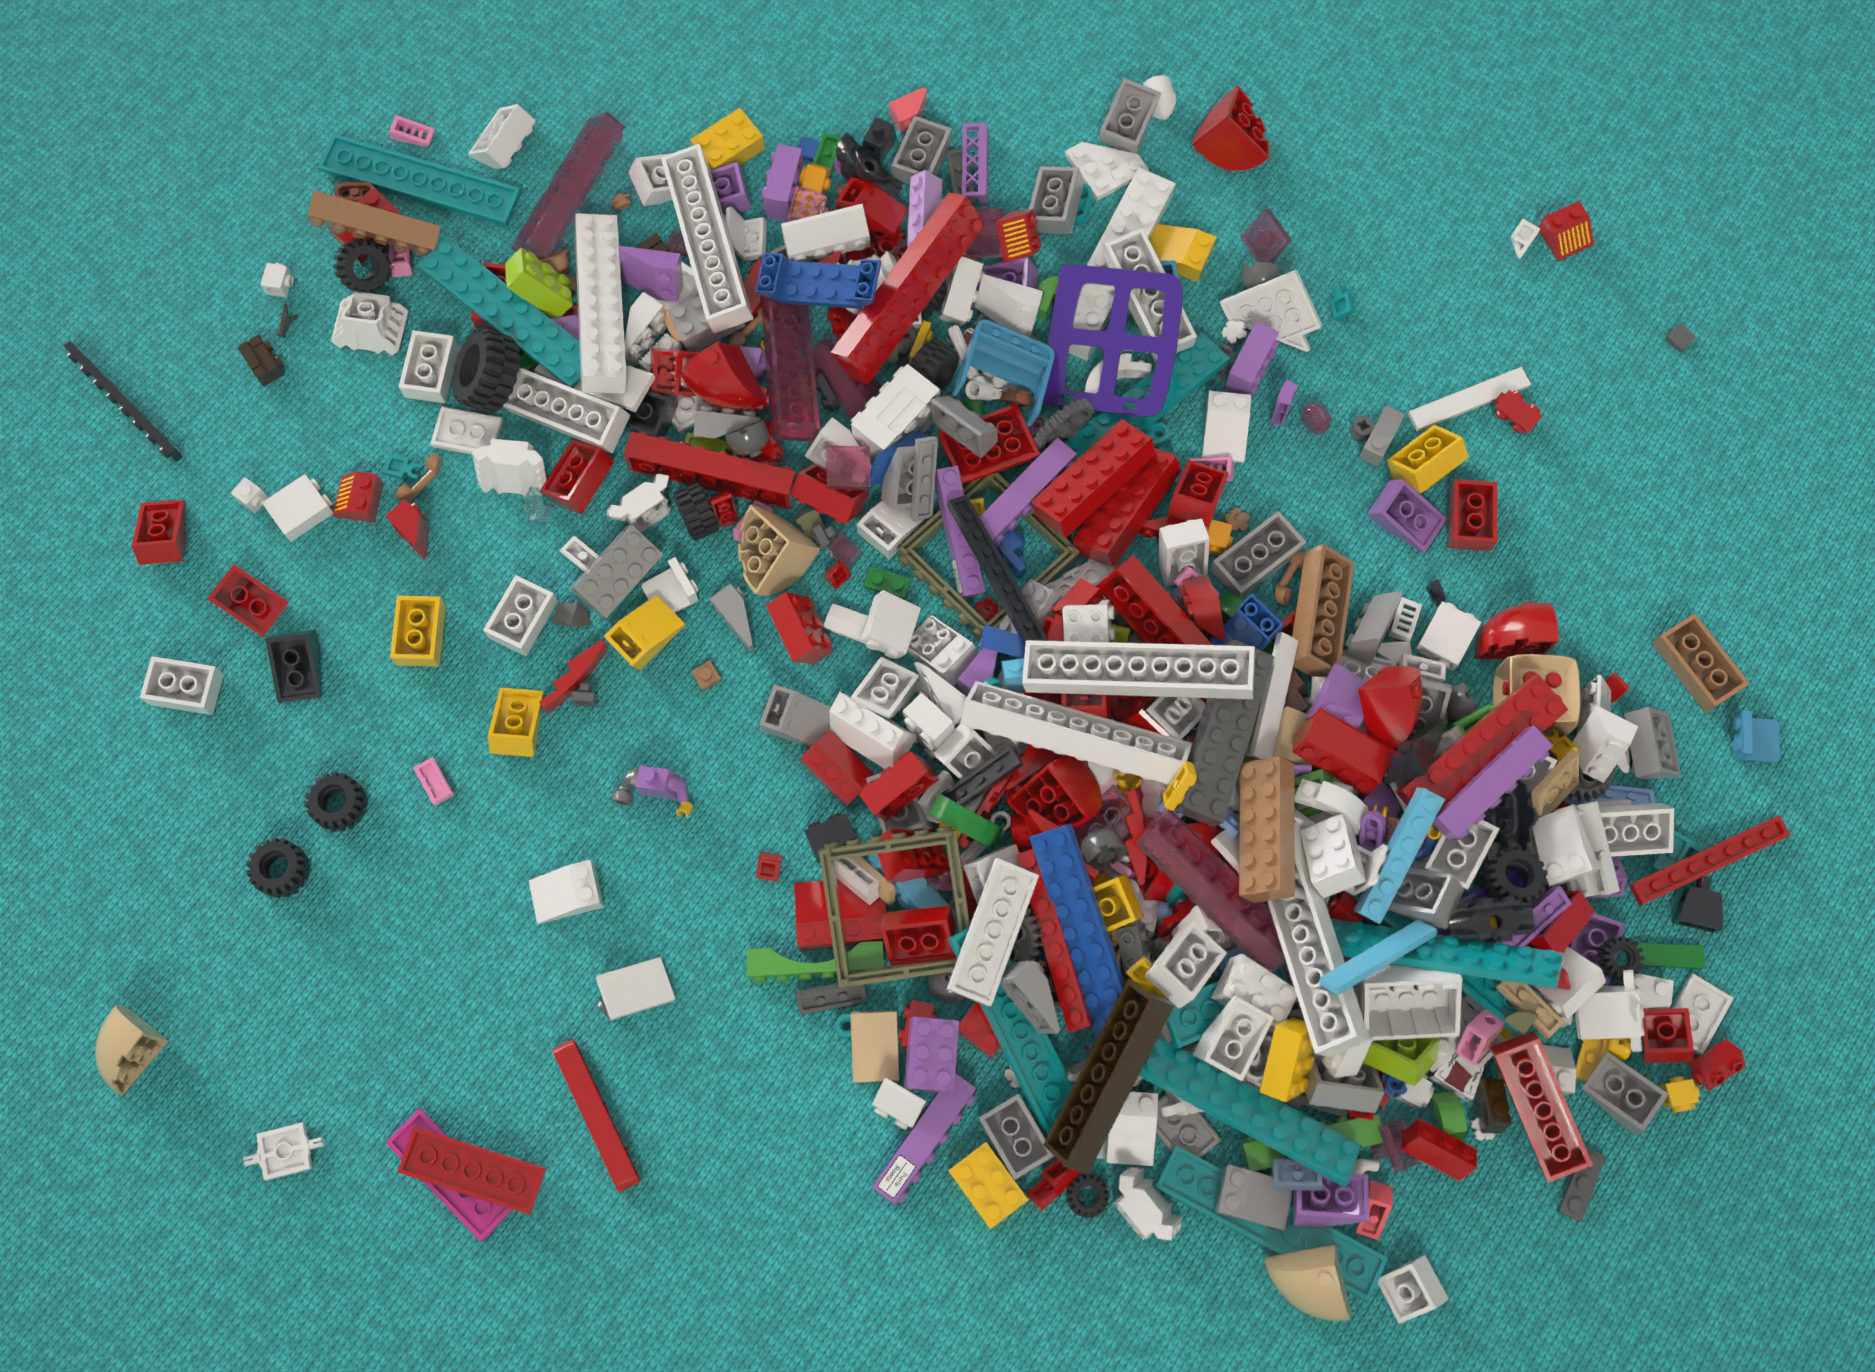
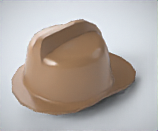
[541,248,569,274]

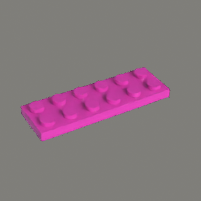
[385,1108,513,1242]

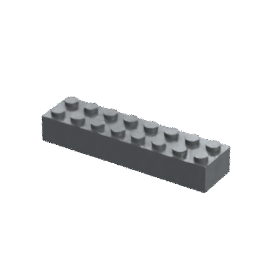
[1174,640,1275,827]

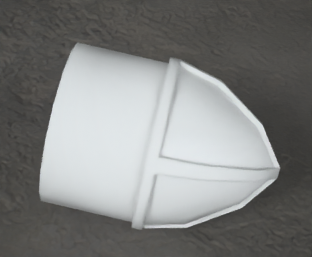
[1143,75,1176,120]

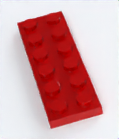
[397,1127,547,1215]

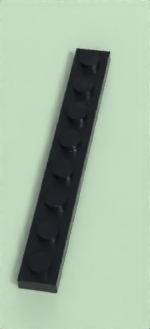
[63,340,183,462]
[946,495,1048,646]

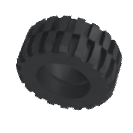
[452,328,520,413]

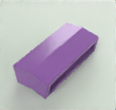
[1270,380,1298,426]

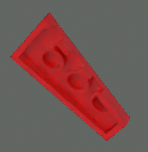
[958,772,1014,848]

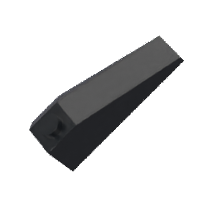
[1384,718,1448,784]

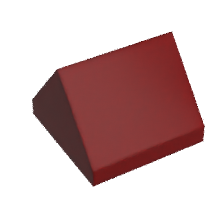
[823,560,852,589]

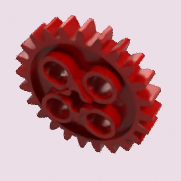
[845,227,907,263]

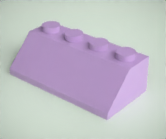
[907,170,942,248]

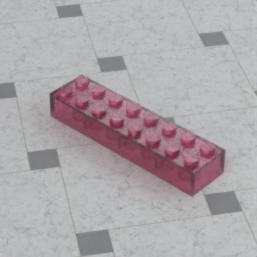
[511,111,625,261]
[761,296,820,442]
[1136,808,1286,972]

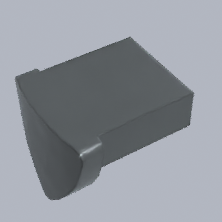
[552,601,591,627]

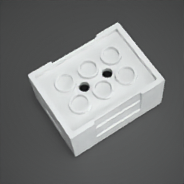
[851,364,940,464]
[1357,964,1462,1040]

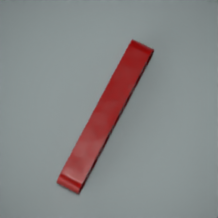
[552,1039,641,1193]

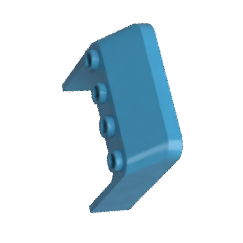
[952,320,1055,427]

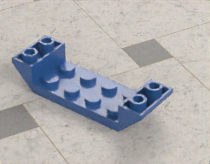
[755,253,882,309]
[1210,593,1284,651]

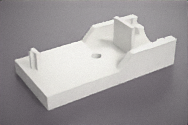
[1554,801,1620,897]

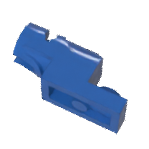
[995,528,1026,579]

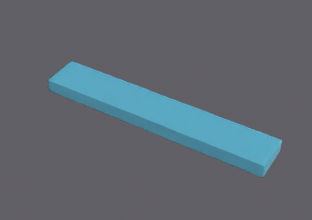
[1320,919,1437,995]

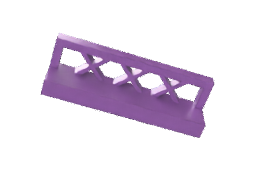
[962,123,989,205]
[1491,885,1572,947]

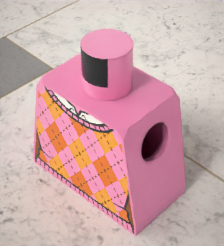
[787,186,835,222]
[1455,1009,1505,1066]

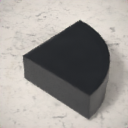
[1427,579,1445,607]

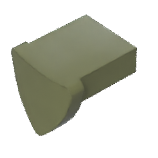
[795,508,826,540]

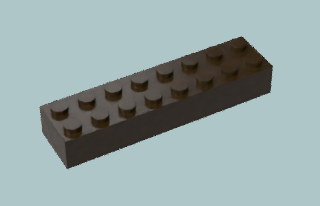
[1043,979,1174,1174]

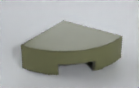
[1504,1010,1538,1034]

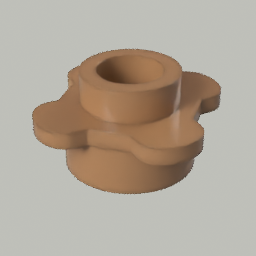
[611,193,631,211]

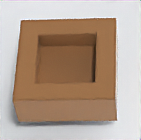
[691,661,721,691]

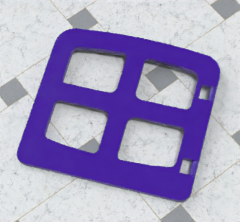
[1042,264,1183,417]

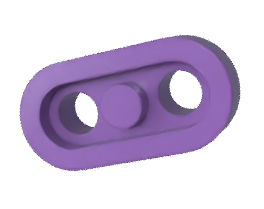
[1360,811,1386,852]

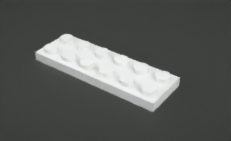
[947,858,1039,1007]

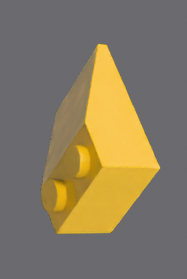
[1150,224,1216,282]
[488,688,544,757]

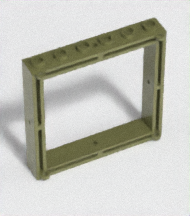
[897,472,1080,640]
[819,826,970,988]

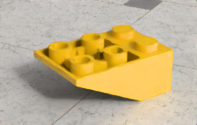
[604,595,686,670]

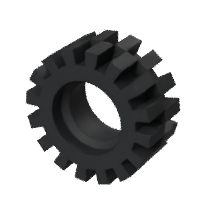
[1597,936,1645,980]
[1066,1174,1110,1218]

